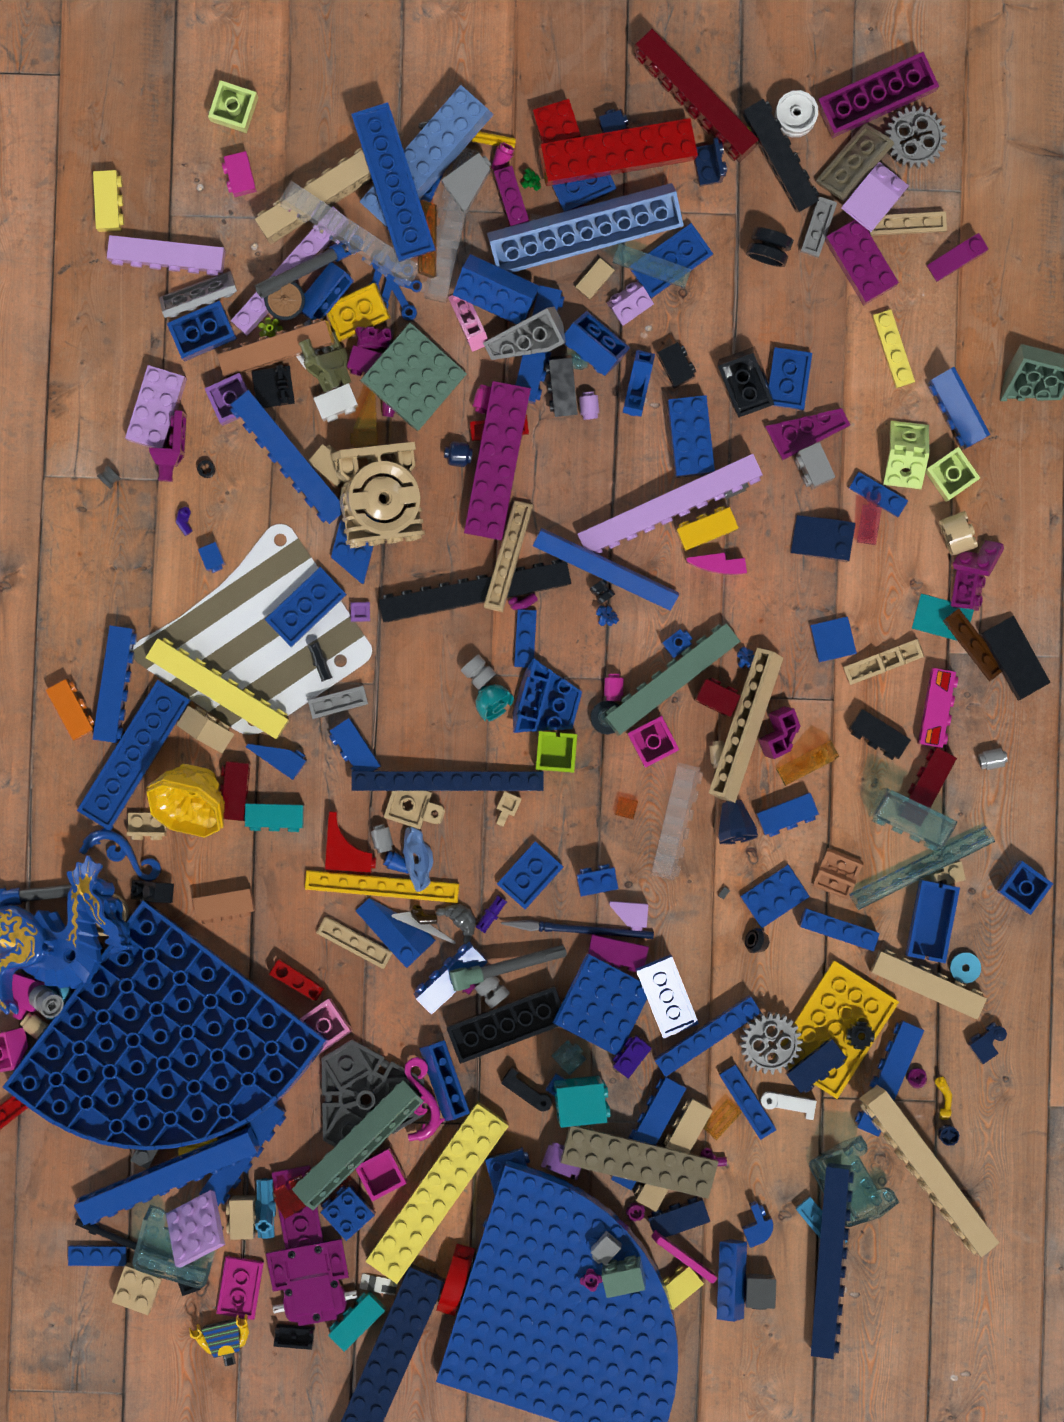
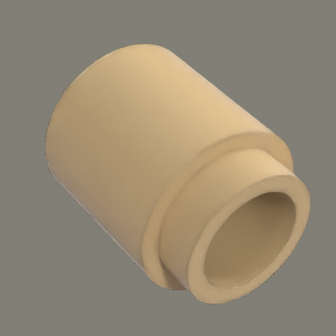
[709,741,725,769]
[20,1012,49,1040]

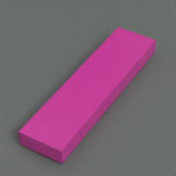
[651,1230,717,1284]

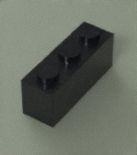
[545,355,578,417]
[848,709,911,760]

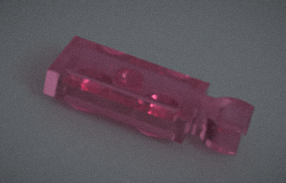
[857,491,882,545]

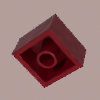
[694,678,741,717]

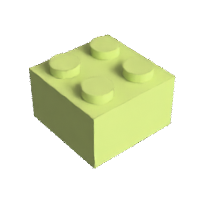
[208,80,259,133]
[925,447,980,502]

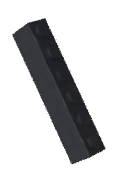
[740,99,819,213]

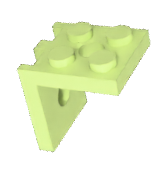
[883,421,929,489]

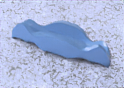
[403,827,433,892]

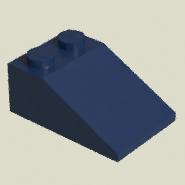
[791,515,856,562]

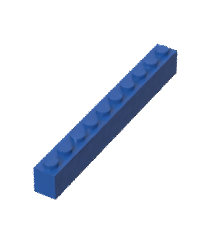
[74,1126,260,1225]

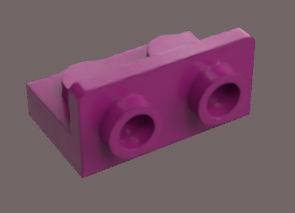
[951,569,986,611]

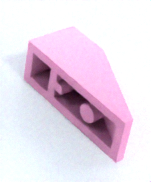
[448,295,488,352]

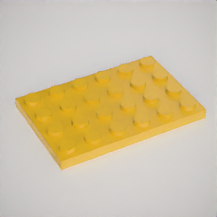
[772,960,899,1099]

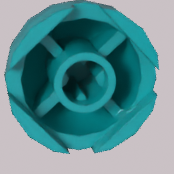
[475,684,514,722]

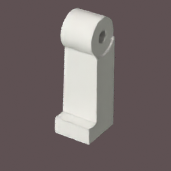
[761,1091,817,1120]

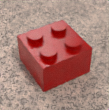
[533,99,581,143]

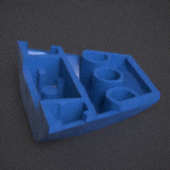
[513,658,582,733]

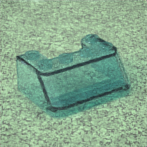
[869,788,958,851]
[809,1135,899,1227]
[132,1205,224,1288]

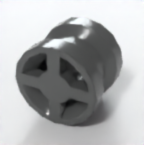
[97,465,121,489]

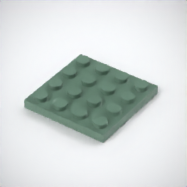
[360,323,467,431]

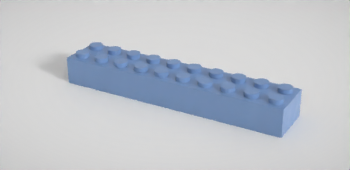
[487,183,684,273]

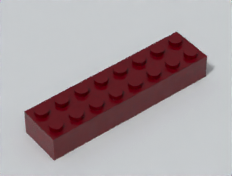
[634,29,759,163]

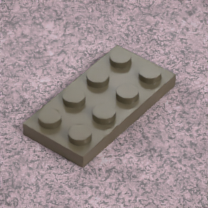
[816,123,894,202]

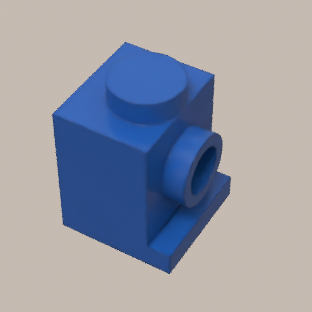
[662,629,692,658]

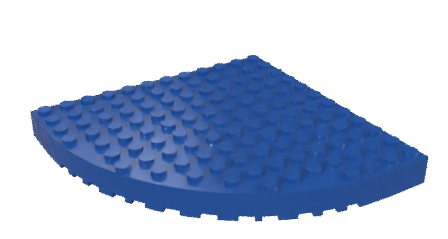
[3,901,329,1150]
[436,1160,678,1422]

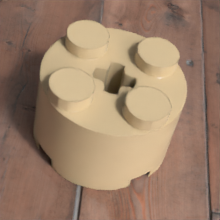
[939,511,978,556]

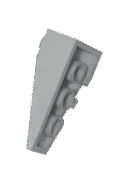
[483,306,566,360]

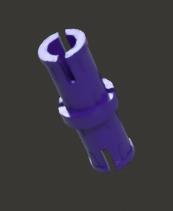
[475,895,507,933]

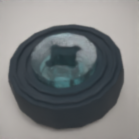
[590,700,620,735]

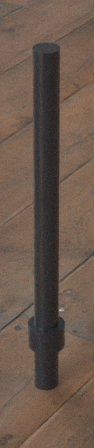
[75,1218,182,1270]

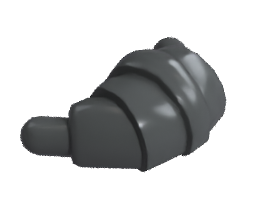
[436,904,476,944]

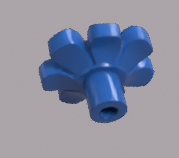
[596,605,619,626]
[737,647,755,669]

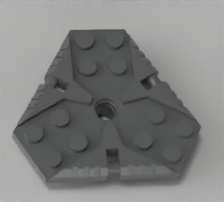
[321,1039,425,1147]

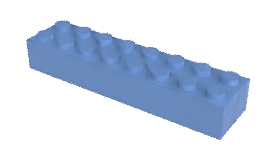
[359,85,494,227]

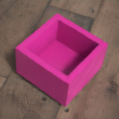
[356,1146,408,1201]

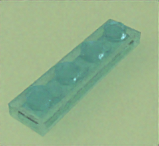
[612,244,691,289]

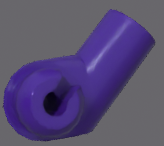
[176,507,193,536]

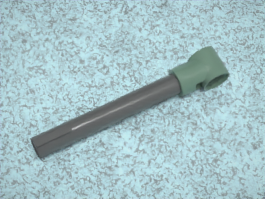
[449,945,567,991]

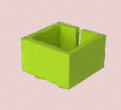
[536,731,577,773]

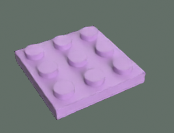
[166,1190,225,1268]

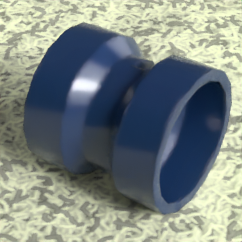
[938,1124,960,1146]

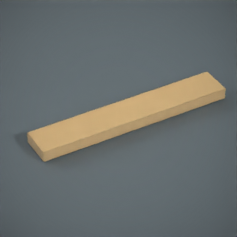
[484,500,533,612]

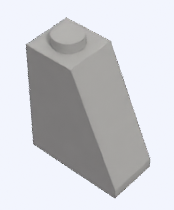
[441,153,491,214]

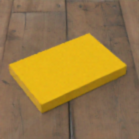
[327,283,391,342]

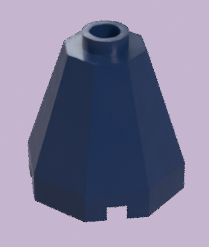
[718,799,758,845]

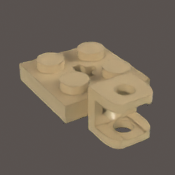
[384,791,445,829]

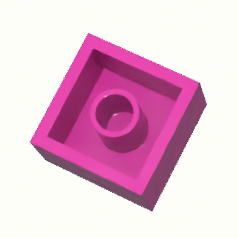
[627,716,679,768]

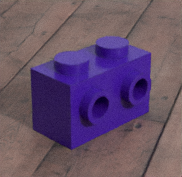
[612,1035,652,1079]

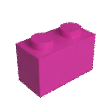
[222,151,257,197]

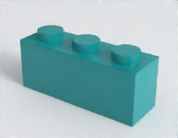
[245,803,305,832]
[328,1291,386,1352]

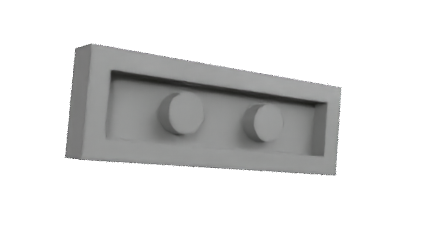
[800,196,837,258]
[308,686,368,719]

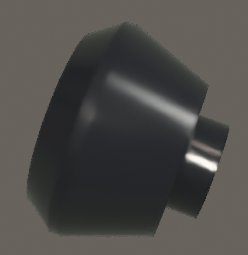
[745,927,770,953]

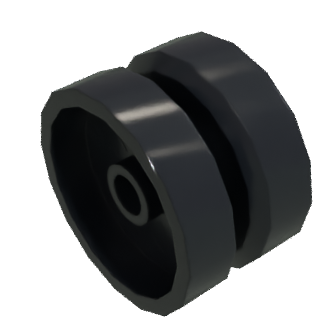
[746,227,794,267]

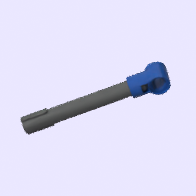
[255,235,363,299]
[0,880,109,907]

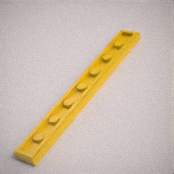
[305,870,459,903]

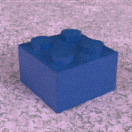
[996,860,1053,915]

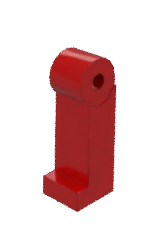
[269,958,324,1001]

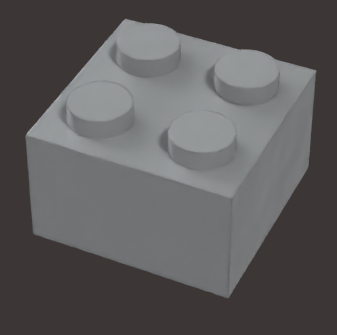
[794,442,835,490]

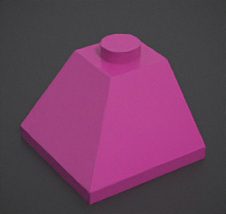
[0,1027,28,1072]

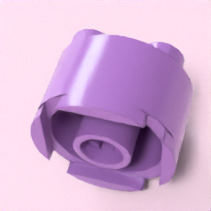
[541,1142,581,1180]

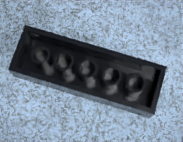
[446,985,562,1064]

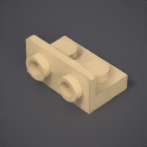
[126,813,167,840]

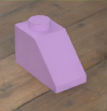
[609,901,648,931]

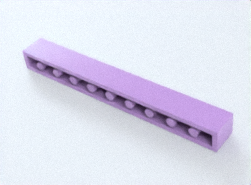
[578,454,763,555]

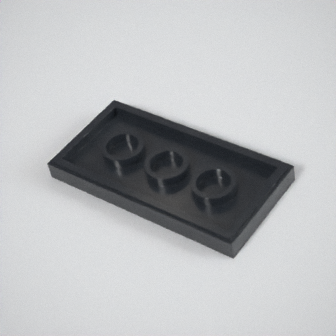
[981,616,1051,701]

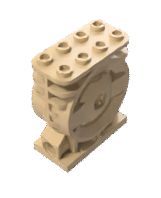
[331,442,425,548]

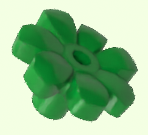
[521,168,541,191]

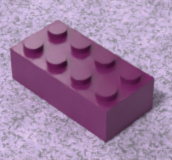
[825,220,899,306]

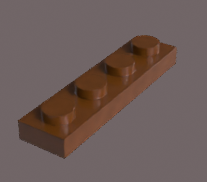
[943,608,1002,681]

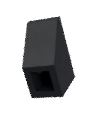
[131,880,174,903]

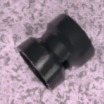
[589,579,615,605]

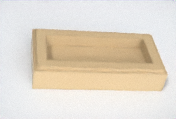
[575,258,615,300]

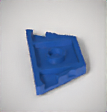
[331,514,380,584]

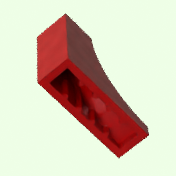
[325,811,376,873]

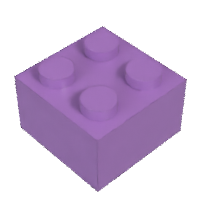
[204,373,248,426]

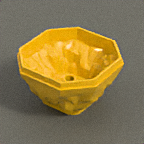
[147,764,225,838]

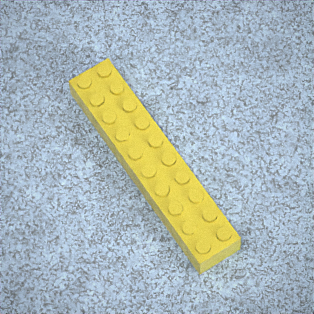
[366,1101,509,1284]

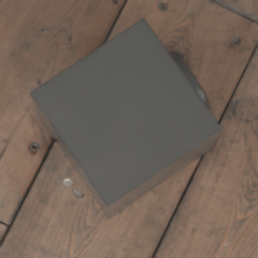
[745,1274,776,1310]

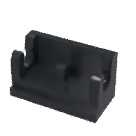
[273,1324,315,1350]

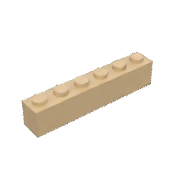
[870,949,987,1020]
[634,1098,713,1212]

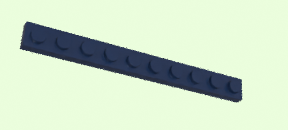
[351,771,544,791]

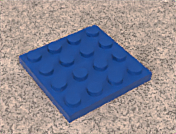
[553,954,647,1056]

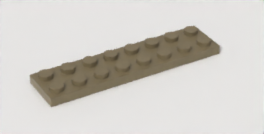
[560,1126,718,1199]

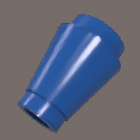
[383,851,409,874]

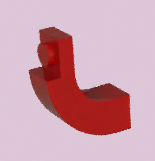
[436,1243,475,1316]

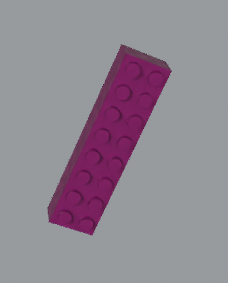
[464,381,531,540]

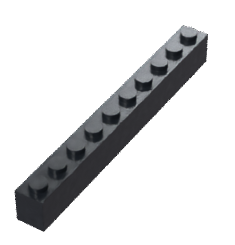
[379,559,572,623]

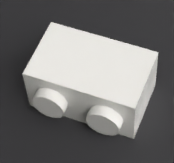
[314,383,359,422]

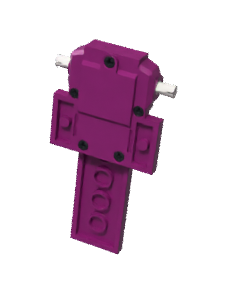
[266,1165,358,1326]

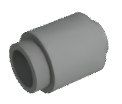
[978,748,1008,770]
[371,824,393,853]

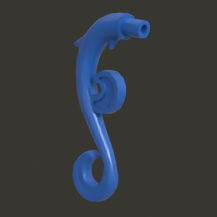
[79,827,161,881]

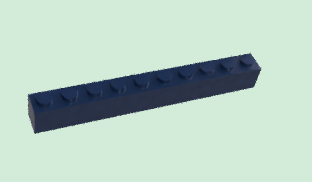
[811,1163,854,1359]

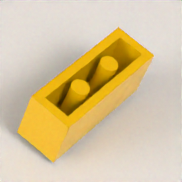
[676,506,739,551]

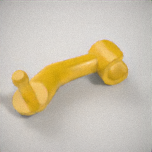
[935,1077,952,1120]

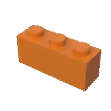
[46,679,95,741]

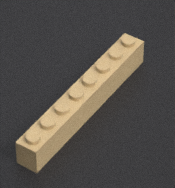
[709,648,783,803]

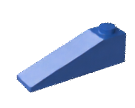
[356,898,436,968]

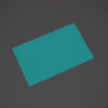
[912,593,974,641]

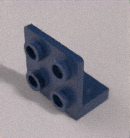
[695,138,727,187]

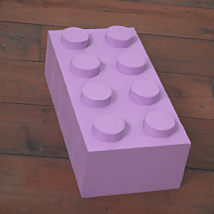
[125,365,187,448]

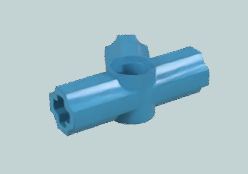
[255,1178,276,1239]

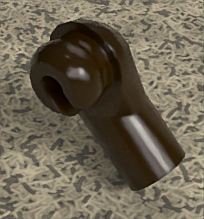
[411,905,437,925]

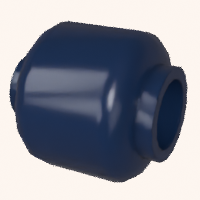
[444,441,472,467]

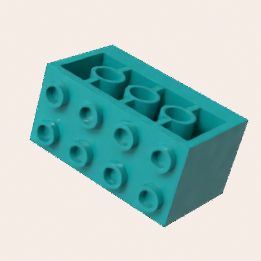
[553,1075,611,1128]

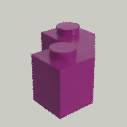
[758,706,801,759]

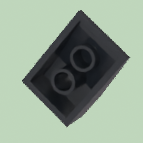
[718,346,775,418]

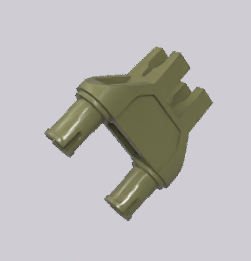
[298,332,351,392]

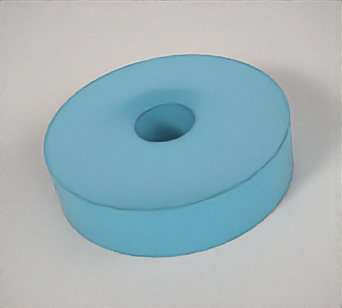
[949,952,981,983]

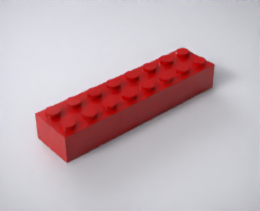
[538,118,698,186]

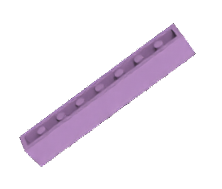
[231,207,349,336]

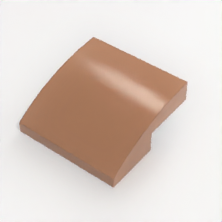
[813,848,864,900]

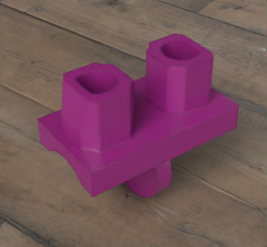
[355,327,392,350]

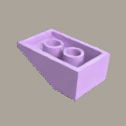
[841,162,909,232]

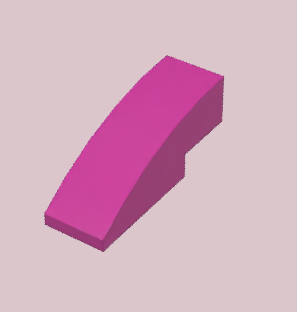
[686,553,747,575]

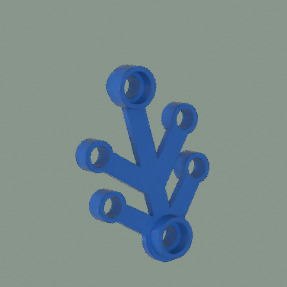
[369,253,422,321]

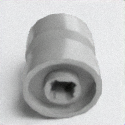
[461,654,496,690]
[474,976,510,1009]
[29,985,64,1018]

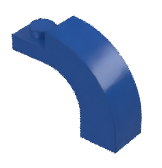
[623,350,655,417]

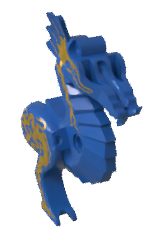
[0,856,136,1015]

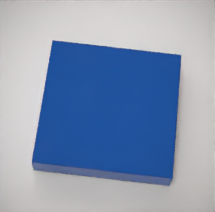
[810,617,857,663]

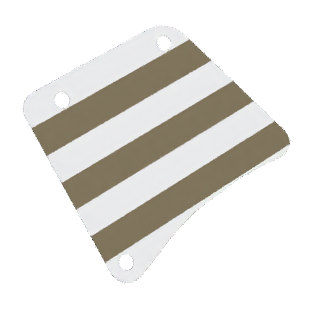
[132,524,372,735]

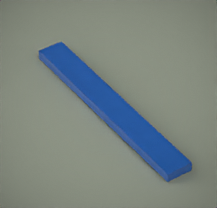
[533,528,679,611]

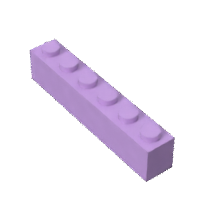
[107,235,226,276]

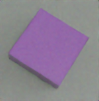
[351,602,370,622]

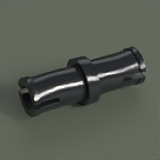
[307,642,333,682]

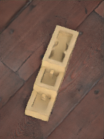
[843,639,925,685]

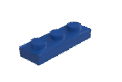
[848,472,908,518]
[514,609,537,668]
[68,1245,127,1266]

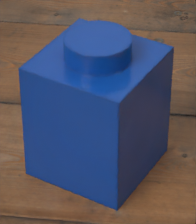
[198,542,226,573]

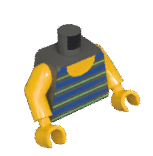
[189,1314,249,1366]

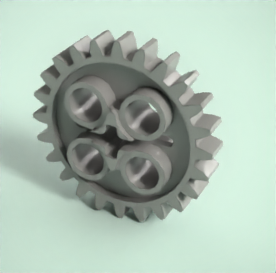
[885,106,947,169]
[739,1011,803,1075]

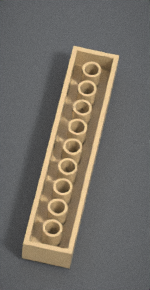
[859,1085,999,1257]

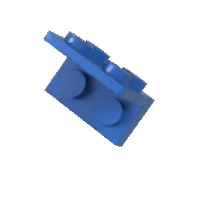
[577,864,618,897]

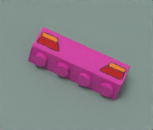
[918,668,958,748]

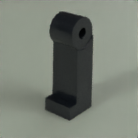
[501,1066,552,1112]

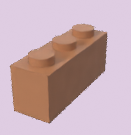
[193,888,255,924]

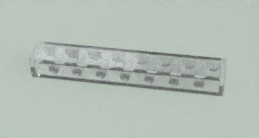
[421,148,480,303]
[278,181,421,287]

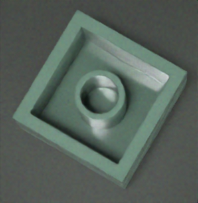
[601,1255,646,1298]

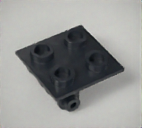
[252,365,295,408]

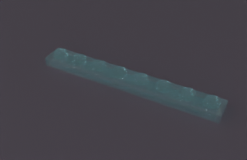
[849,826,995,910]

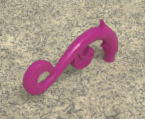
[404,1057,445,1142]

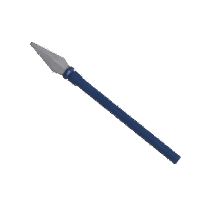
[501,920,654,939]

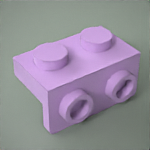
[606,281,654,326]

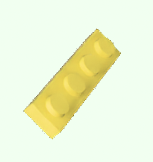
[872,309,915,388]

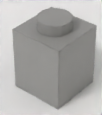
[591,1231,621,1266]

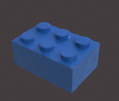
[167,301,237,362]
[565,311,630,376]

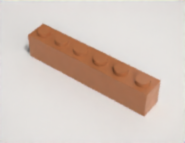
[217,318,335,378]

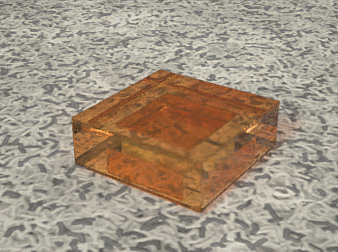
[615,796,638,820]

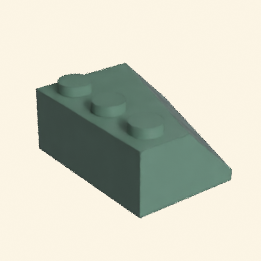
[1000,344,1064,401]

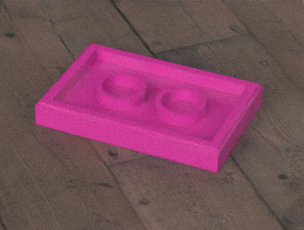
[216,1256,264,1320]

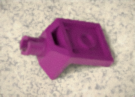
[149,410,187,482]

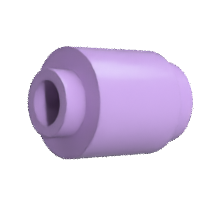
[579,392,600,420]

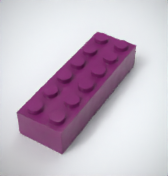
[817,52,939,138]

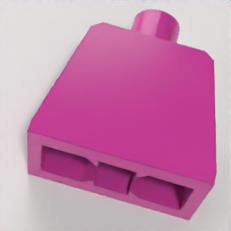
[12,972,45,1020]

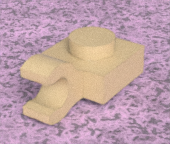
[496,791,522,827]
[930,861,966,884]

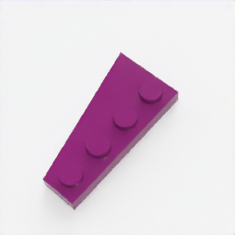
[765,408,851,461]

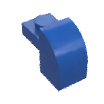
[742,1201,773,1248]

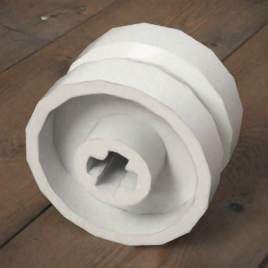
[774,90,818,138]

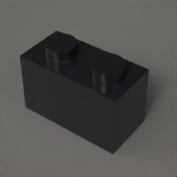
[657,342,696,389]

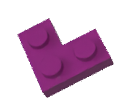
[953,540,1004,576]

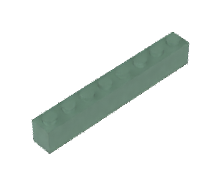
[604,623,740,736]
[292,1080,424,1210]

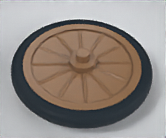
[264,281,305,320]

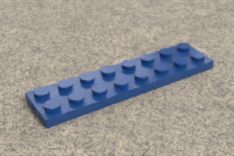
[351,102,436,262]
[77,680,191,831]

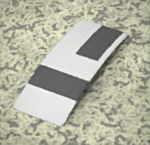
[360,1274,398,1295]

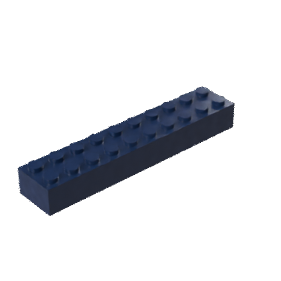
[341,1264,445,1422]

